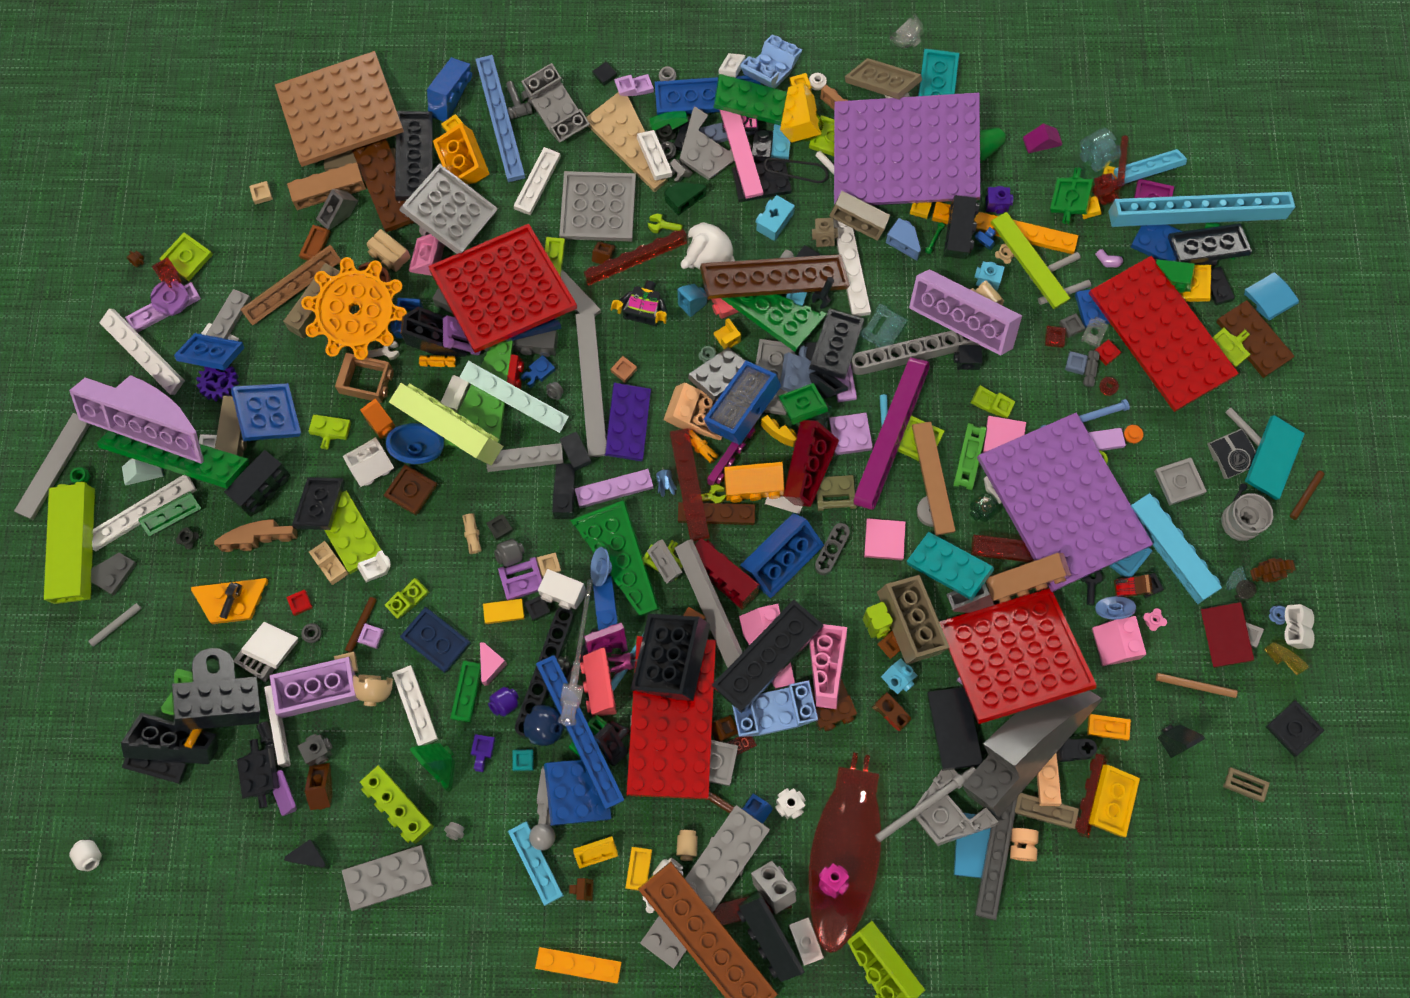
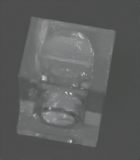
[1080,317,1108,348]

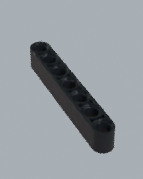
[515,607,575,739]

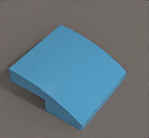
[1244,272,1299,320]

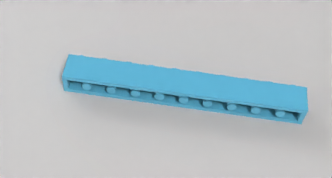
[1108,192,1295,227]

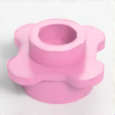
[1143,608,1167,631]

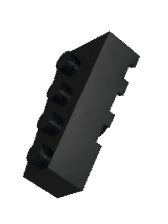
[121,712,218,764]

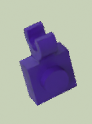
[471,734,495,772]

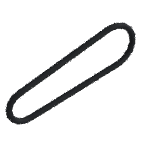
[763,158,828,183]

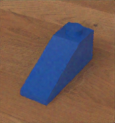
[593,576,618,631]

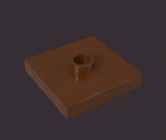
[384,464,437,516]

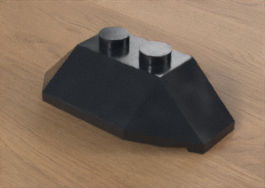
[400,307,468,357]

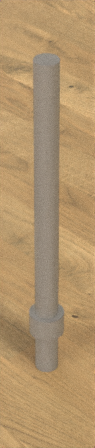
[875,767,976,842]

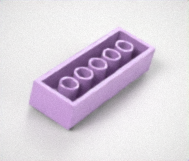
[909,269,1022,356]

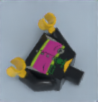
[610,280,668,327]

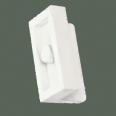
[441,375,471,413]

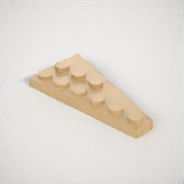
[586,92,668,192]

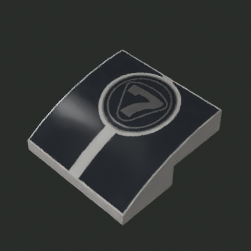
[1207,429,1256,479]

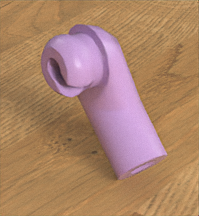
[1095,249,1123,268]

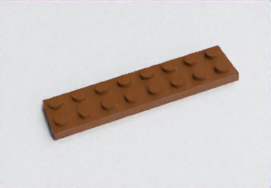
[638,861,778,998]

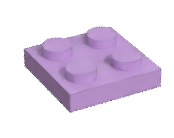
[829,413,873,455]

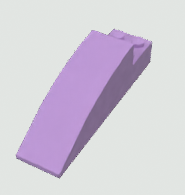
[69,375,204,464]

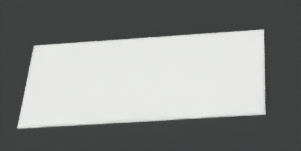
[765,496,802,514]

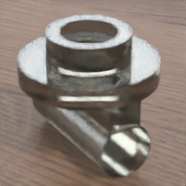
[1235,580,1257,602]

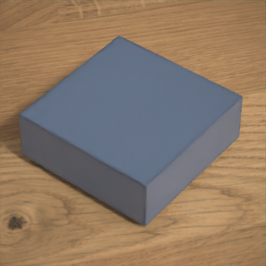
[1065,351,1088,375]

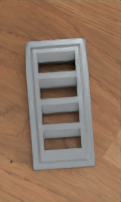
[233,649,275,683]

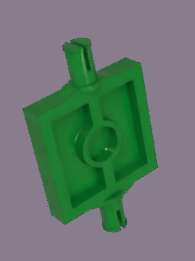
[1050,167,1094,224]

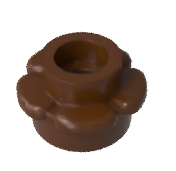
[126,251,144,268]

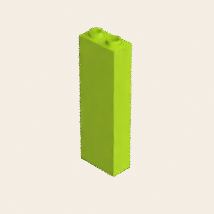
[44,482,95,604]

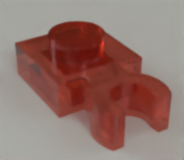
[151,257,181,288]

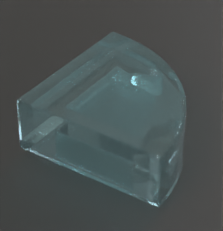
[1226,567,1248,590]

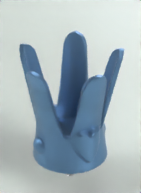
[656,467,677,497]

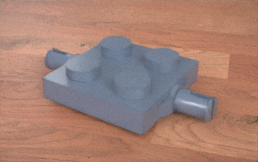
[780,346,815,392]

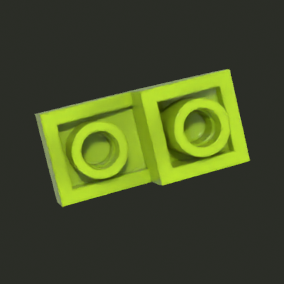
[385,578,429,619]

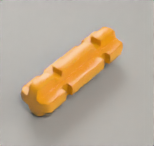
[419,355,456,367]

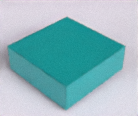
[513,749,534,771]

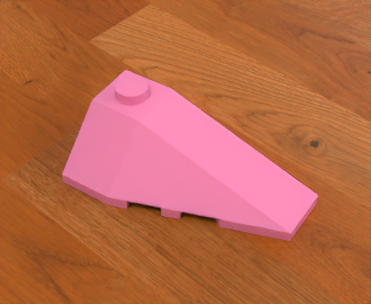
[739,604,795,689]

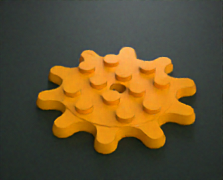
[301,257,407,360]

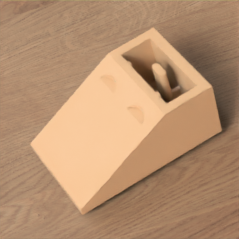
[664,383,722,440]

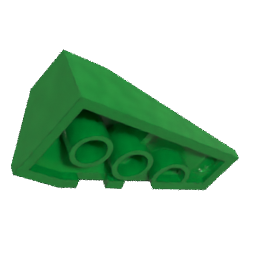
[409,743,455,792]

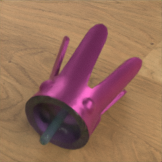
[608,653,638,674]

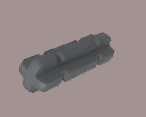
[1083,351,1100,387]

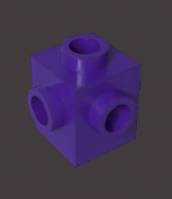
[985,186,1013,214]

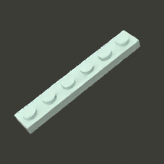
[460,361,569,433]

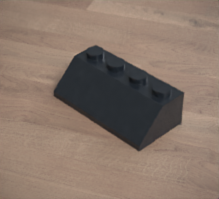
[736,892,805,982]

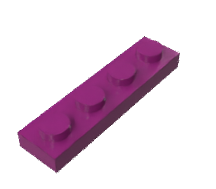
[707,424,756,486]

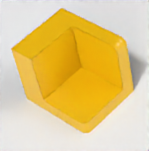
[714,318,741,350]

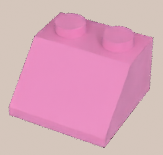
[1092,616,1146,666]

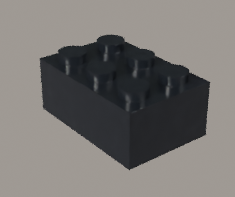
[943,195,979,259]
[224,450,291,517]

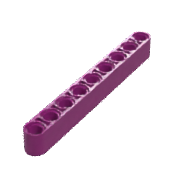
[854,357,930,510]

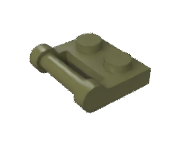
[816,475,856,511]

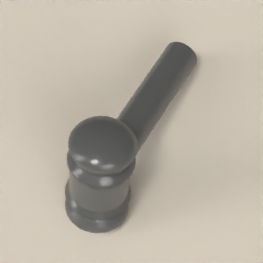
[506,81,532,120]

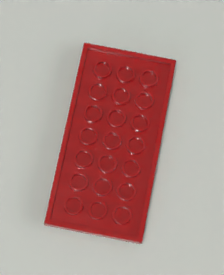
[1089,256,1239,412]
[627,636,716,800]

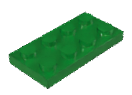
[713,74,787,126]

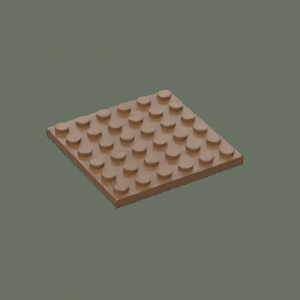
[275,51,404,167]

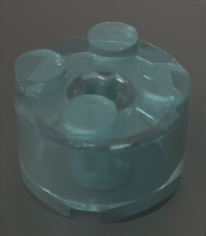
[1080,128,1121,172]

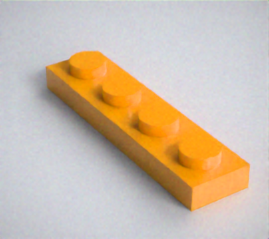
[535,947,622,984]

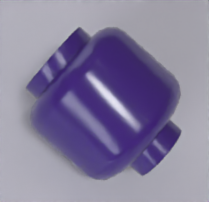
[488,687,519,717]

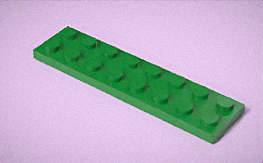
[97,431,249,489]

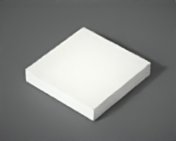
[242,622,298,669]

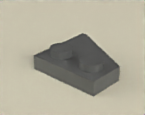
[91,553,137,596]

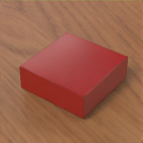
[286,589,313,616]

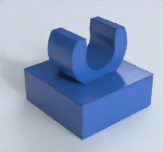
[975,227,996,250]

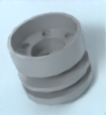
[1221,494,1273,541]

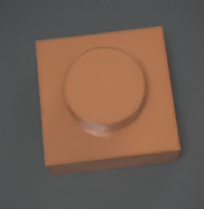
[611,356,637,383]

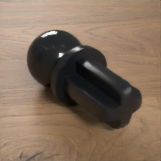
[256,721,276,757]

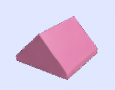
[409,234,445,276]

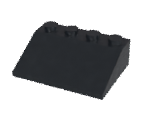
[631,613,710,701]

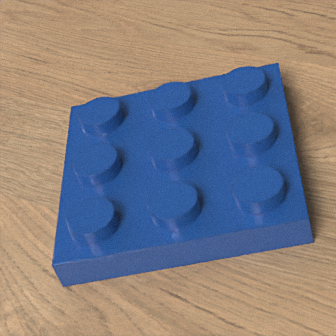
[231,383,301,441]
[544,760,611,826]

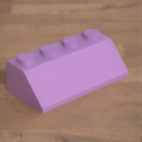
[269,657,358,718]

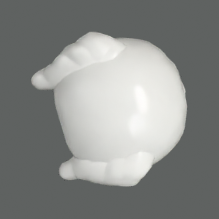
[681,222,735,269]

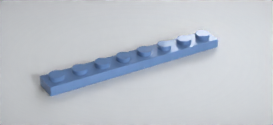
[476,55,525,182]

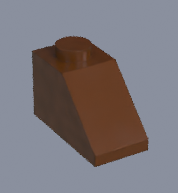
[305,763,333,810]

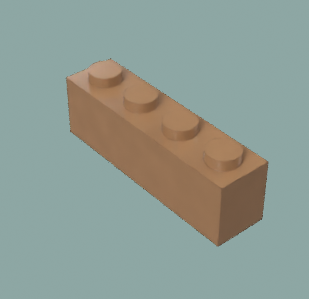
[287,162,366,210]
[986,553,1071,603]

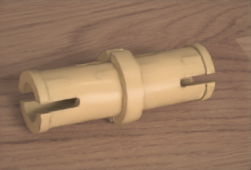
[462,513,482,554]

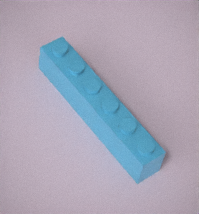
[1131,493,1222,604]

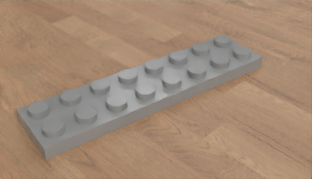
[640,805,770,969]

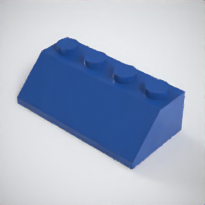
[740,513,824,598]

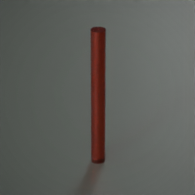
[1117,135,1129,187]

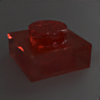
[1045,326,1066,348]

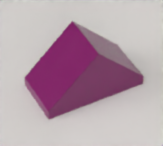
[1023,123,1062,154]

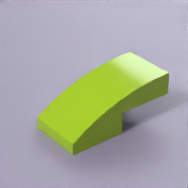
[970,385,1015,418]

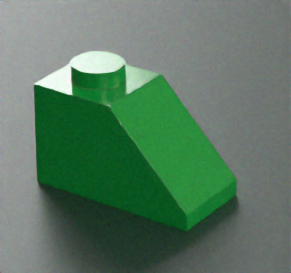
[1156,259,1195,293]

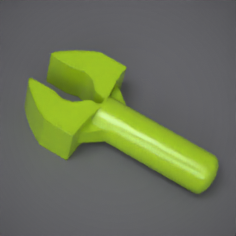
[648,214,682,234]
[689,484,726,504]

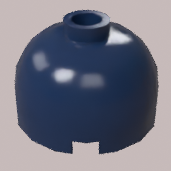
[524,705,564,746]

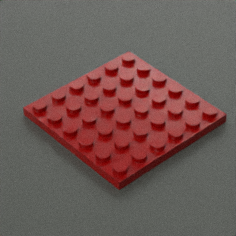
[428,224,577,353]
[939,588,1096,724]

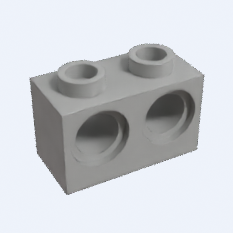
[751,861,797,914]

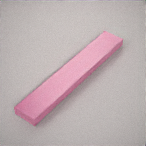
[720,110,763,199]

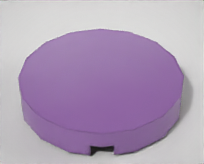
[151,280,189,316]

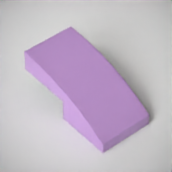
[614,74,654,96]

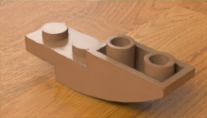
[214,519,298,552]

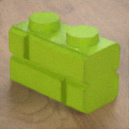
[862,602,893,639]

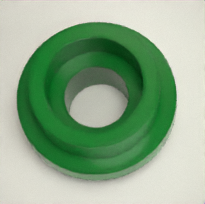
[70,467,90,485]

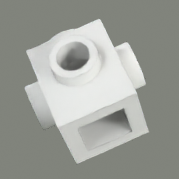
[775,788,806,820]

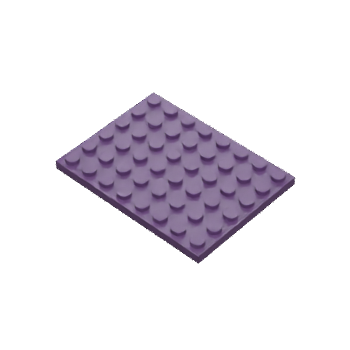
[834,93,980,205]
[977,413,1153,592]

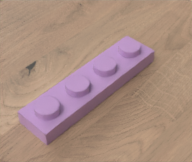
[575,469,653,508]

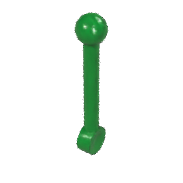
[925,222,945,254]

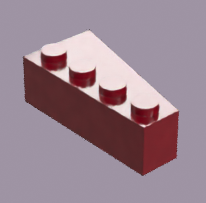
[783,420,839,507]
[695,538,759,611]

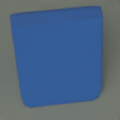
[743,794,773,824]

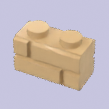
[366,229,410,272]

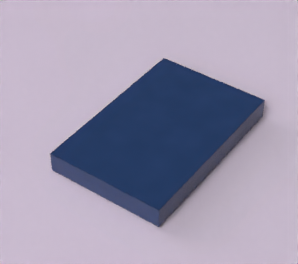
[400,607,471,674]

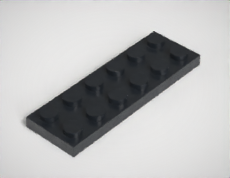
[395,111,433,201]
[712,600,824,713]

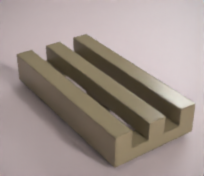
[1223,767,1270,803]

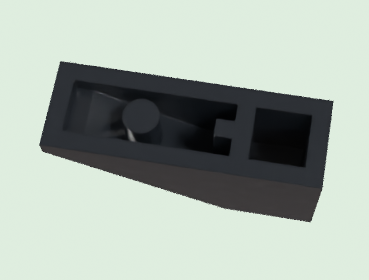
[552,464,575,519]
[1158,724,1205,758]

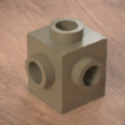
[812,218,838,247]

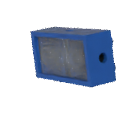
[704,360,781,445]

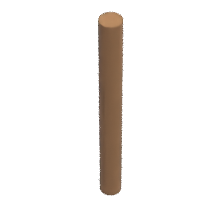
[1156,673,1237,698]

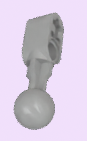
[529,766,555,850]

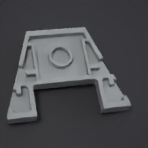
[679,107,752,180]
[915,769,999,846]

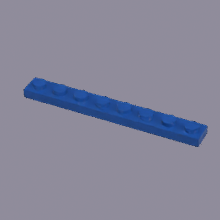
[536,655,624,810]

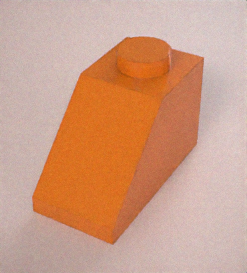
[360,398,396,439]

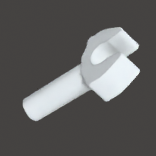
[367,341,400,360]

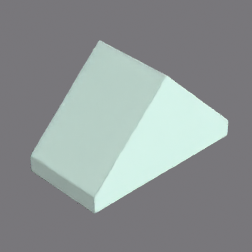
[122,459,163,485]

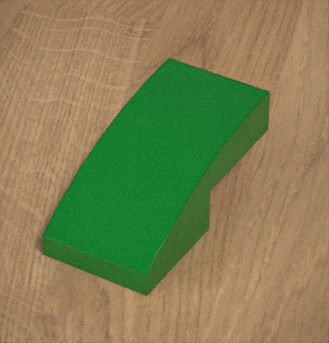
[650,111,688,131]

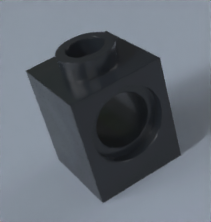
[953,345,982,370]

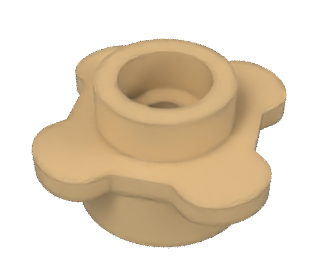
[995,244,1014,264]

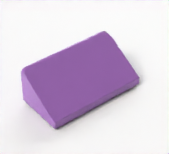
[272,770,297,816]

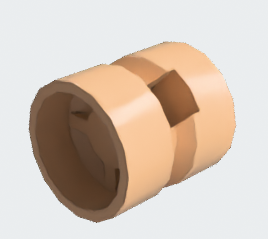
[1010,828,1039,861]

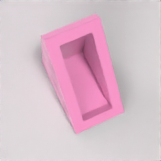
[480,643,507,686]

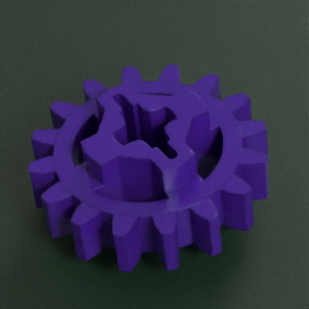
[196,366,239,402]

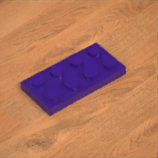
[604,383,651,461]

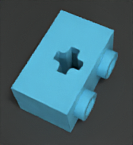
[756,195,795,241]

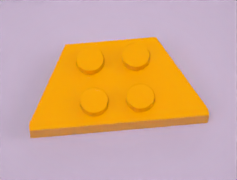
[191,578,268,624]

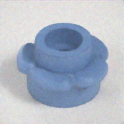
[1269,606,1286,625]

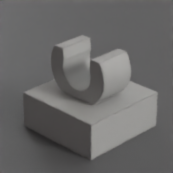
[670,159,693,182]

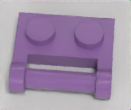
[443,316,481,355]
[498,557,542,601]

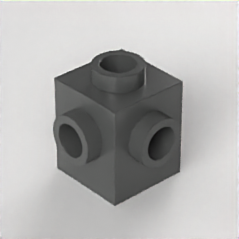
[298,734,333,766]

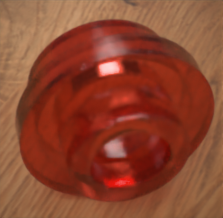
[1099,377,1119,395]

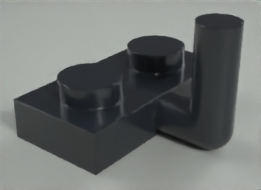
[594,721,629,767]

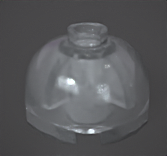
[889,14,924,49]

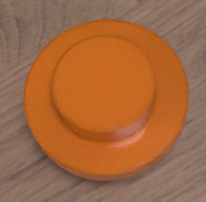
[1124,425,1143,444]

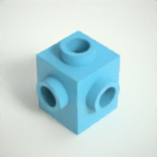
[974,261,1004,291]
[881,659,918,694]

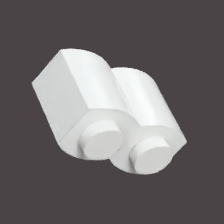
[1285,604,1314,649]

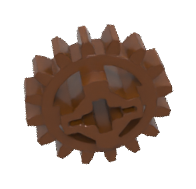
[1250,558,1296,583]

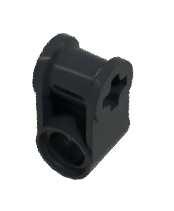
[1057,739,1097,762]

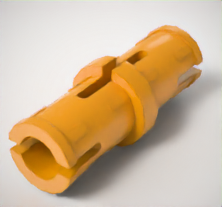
[684,430,719,464]

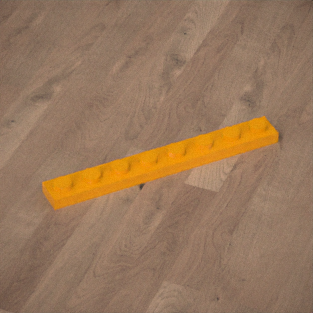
[932,202,1078,254]

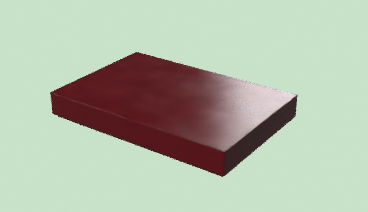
[1201,602,1254,668]

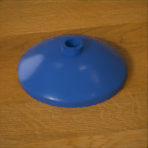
[386,423,444,464]

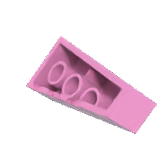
[809,624,847,709]

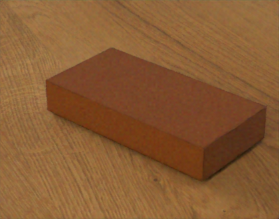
[299,225,331,261]

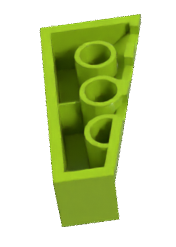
[847,921,925,998]

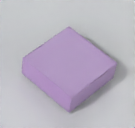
[357,624,384,649]

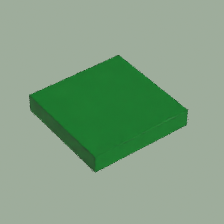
[779,383,828,424]

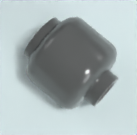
[494,539,525,567]

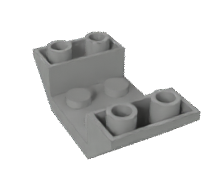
[521,63,590,143]

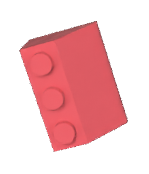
[580,648,617,717]

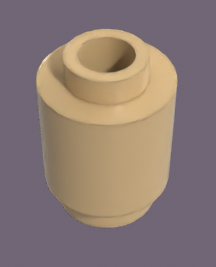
[676,830,698,861]

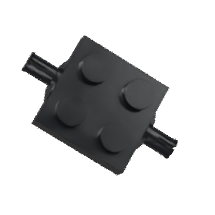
[237,739,279,809]

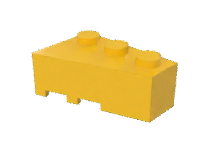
[780,83,821,142]

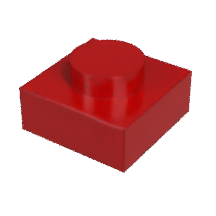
[1095,339,1121,366]

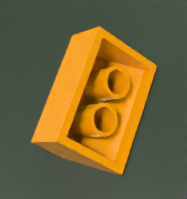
[433,123,490,184]
[724,462,784,503]

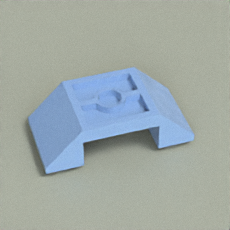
[740,35,802,88]
[732,680,818,737]

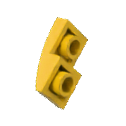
[761,415,797,447]

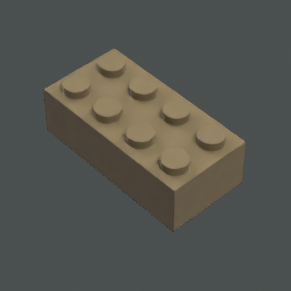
[877,575,950,664]

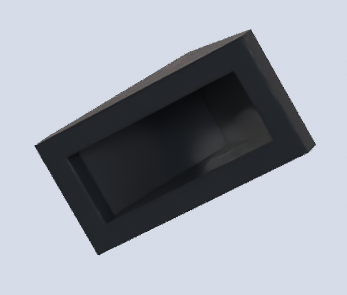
[809,371,848,399]
[284,839,330,869]

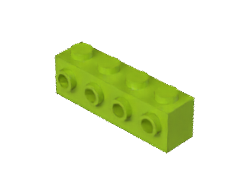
[360,765,434,844]

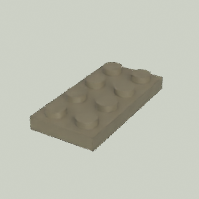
[845,58,922,99]

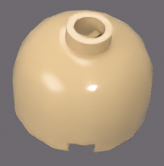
[353,675,393,706]

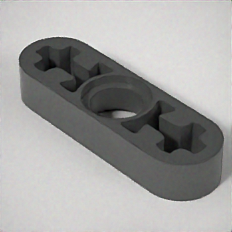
[815,523,850,576]

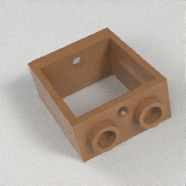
[335,353,394,403]

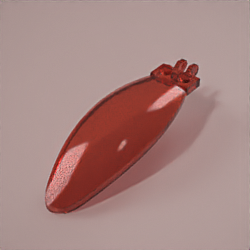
[809,752,881,953]

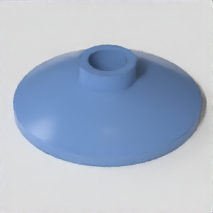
[591,547,612,586]
[1095,596,1136,620]

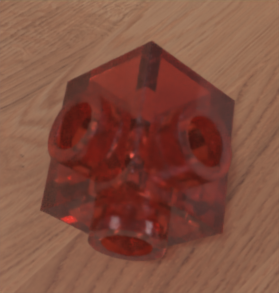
[1093,173,1121,205]

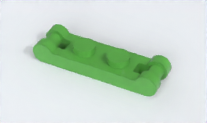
[953,423,987,490]

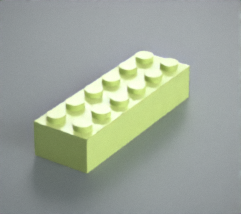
[389,383,503,466]

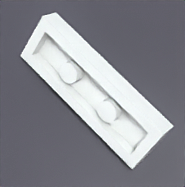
[637,130,672,180]

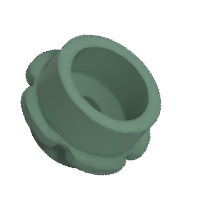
[699,346,716,363]

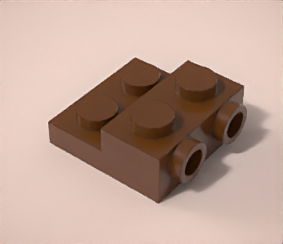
[811,679,857,732]

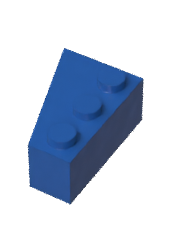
[427,57,472,122]

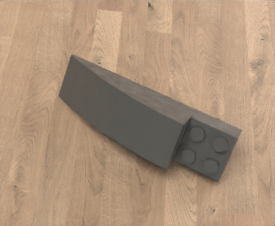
[962,690,1102,818]

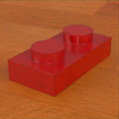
[507,355,524,389]

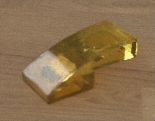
[1264,643,1309,675]

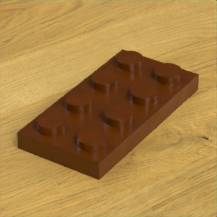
[1216,300,1295,378]

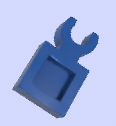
[521,355,555,388]

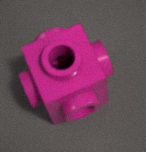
[819,863,849,899]

